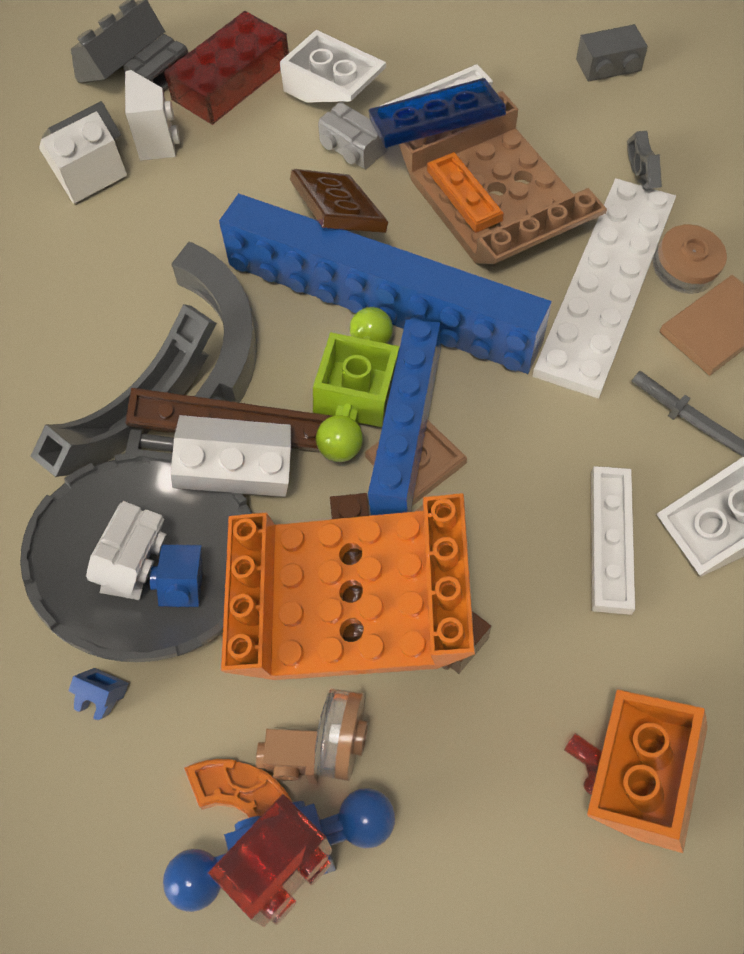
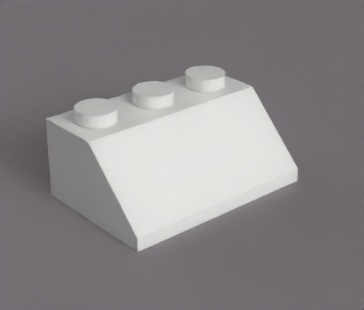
[170,415,291,497]

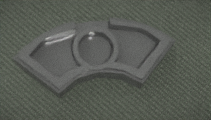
[627,130,662,189]

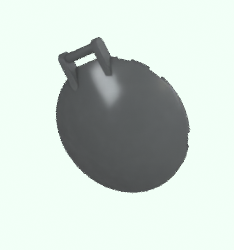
[20,429,252,662]

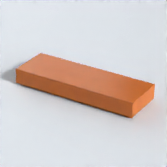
[427,152,504,233]

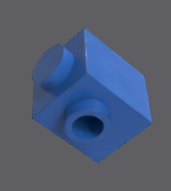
[150,545,203,607]

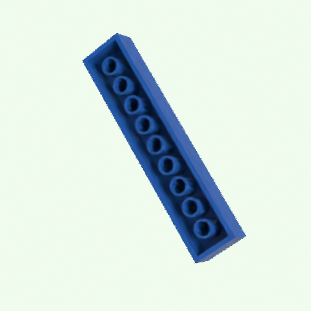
[219,193,552,374]

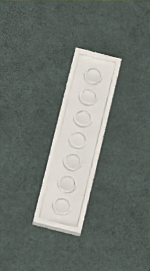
[532,178,676,399]

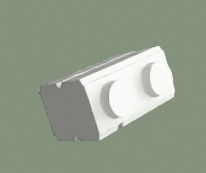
[86,501,167,595]

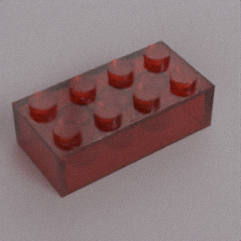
[164,11,289,125]

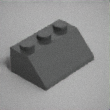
[71,0,165,83]

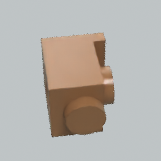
[256,729,321,784]

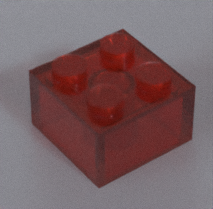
[208,794,333,927]

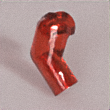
[564,733,602,795]

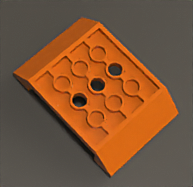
[221,493,475,680]

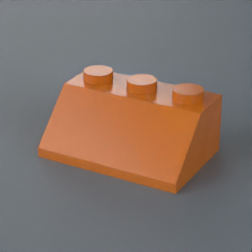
[587,690,708,853]

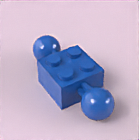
[163,788,395,912]

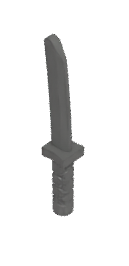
[632,370,744,456]

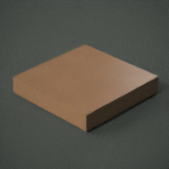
[365,420,467,505]

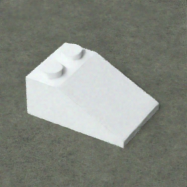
[280,30,386,102]
[657,457,744,577]

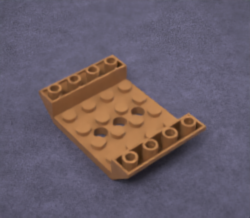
[397,91,607,264]

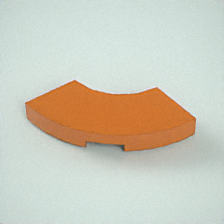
[184,759,293,821]

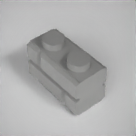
[318,102,388,170]

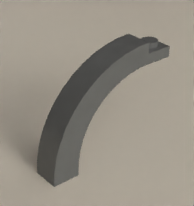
[171,241,257,403]
[30,304,217,477]

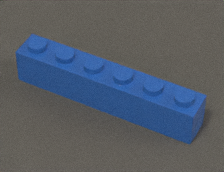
[368,319,441,516]

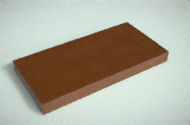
[290,169,388,233]

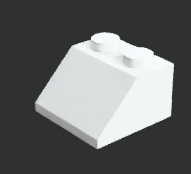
[125,70,180,161]
[39,111,127,204]

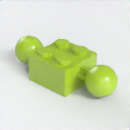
[313,307,400,462]

